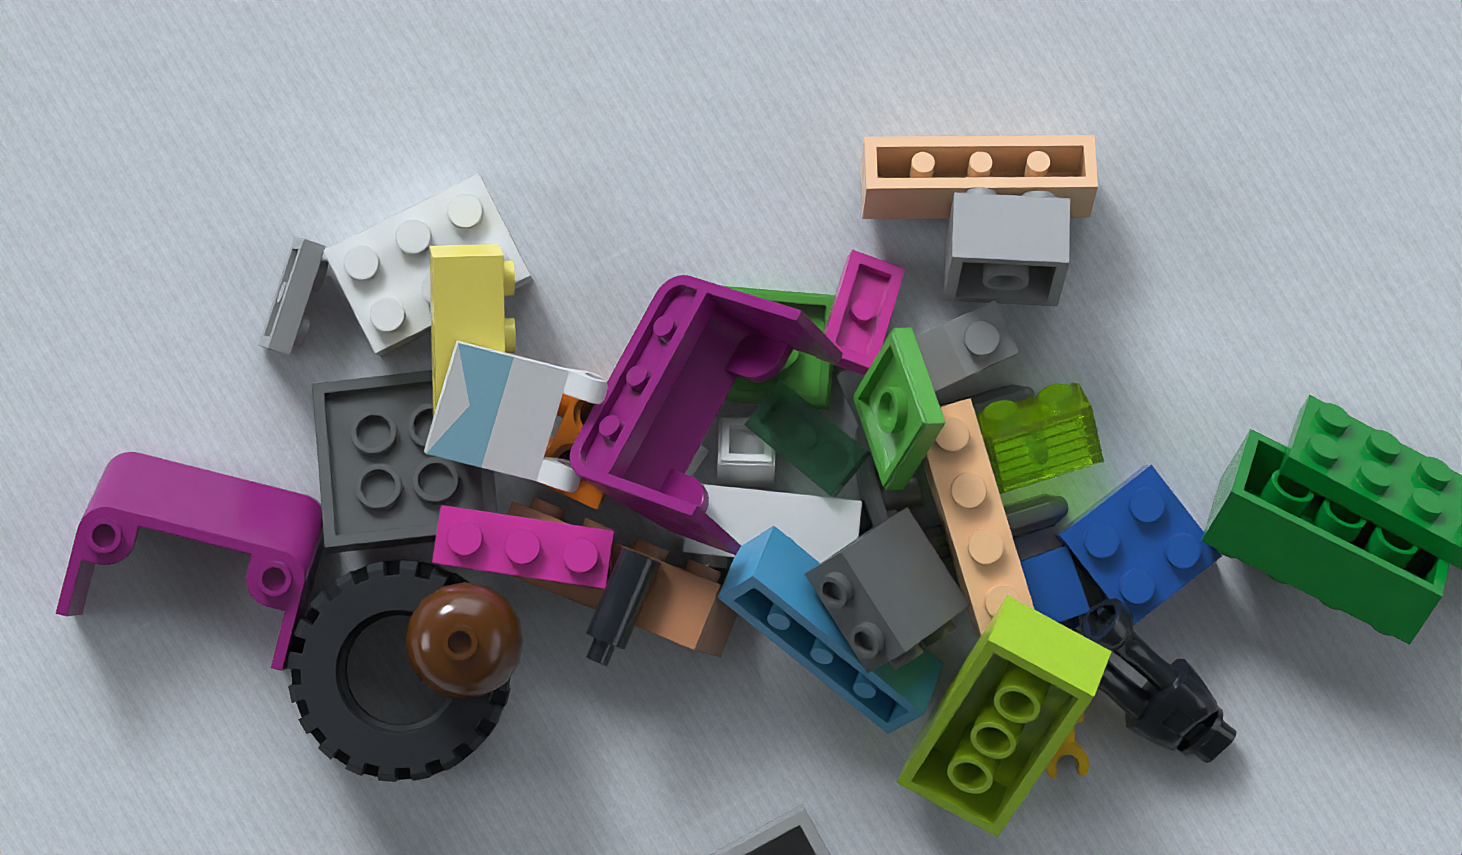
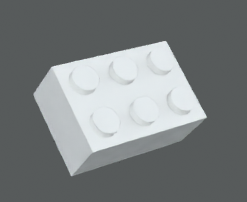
[323,173,533,357]

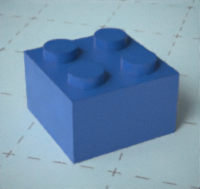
[1054,464,1222,625]

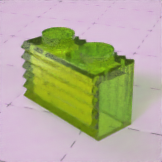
[975,382,1104,494]

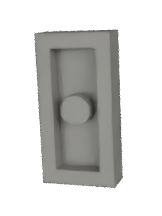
[258,238,329,355]

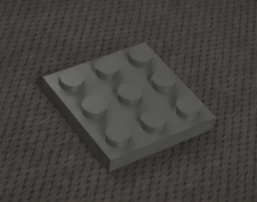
[312,370,498,554]

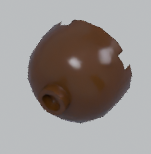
[405,582,523,700]

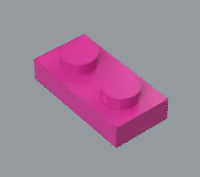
[816,249,905,376]

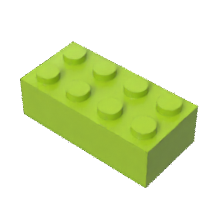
[896,595,1112,837]

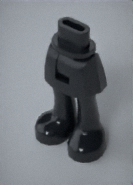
[1071,598,1236,763]

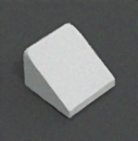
[717,416,776,488]

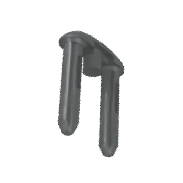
[854,384,1069,560]

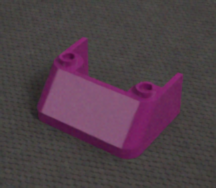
[570,275,843,555]
[55,452,324,671]

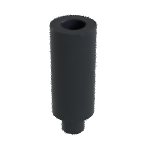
[586,547,662,666]

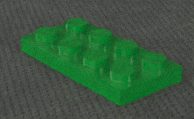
[1279,394,1462,570]

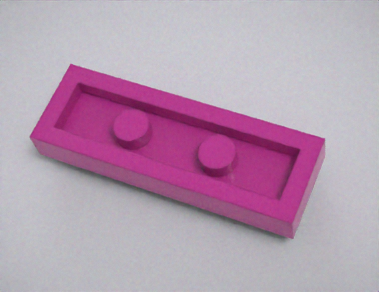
[432,505,615,589]

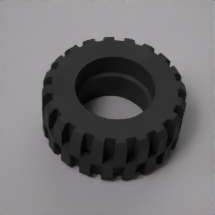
[287,560,511,782]

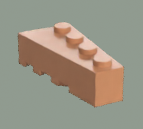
[507,497,738,657]

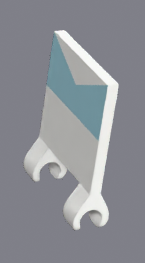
[424,340,608,492]

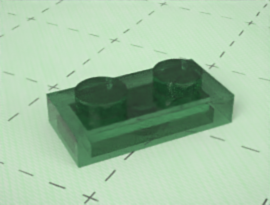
[744,380,871,498]

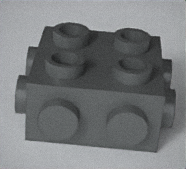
[805,507,970,673]

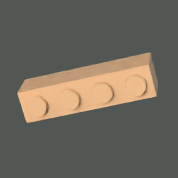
[860,135,1098,219]
[922,398,1035,638]

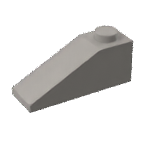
[836,300,1019,425]

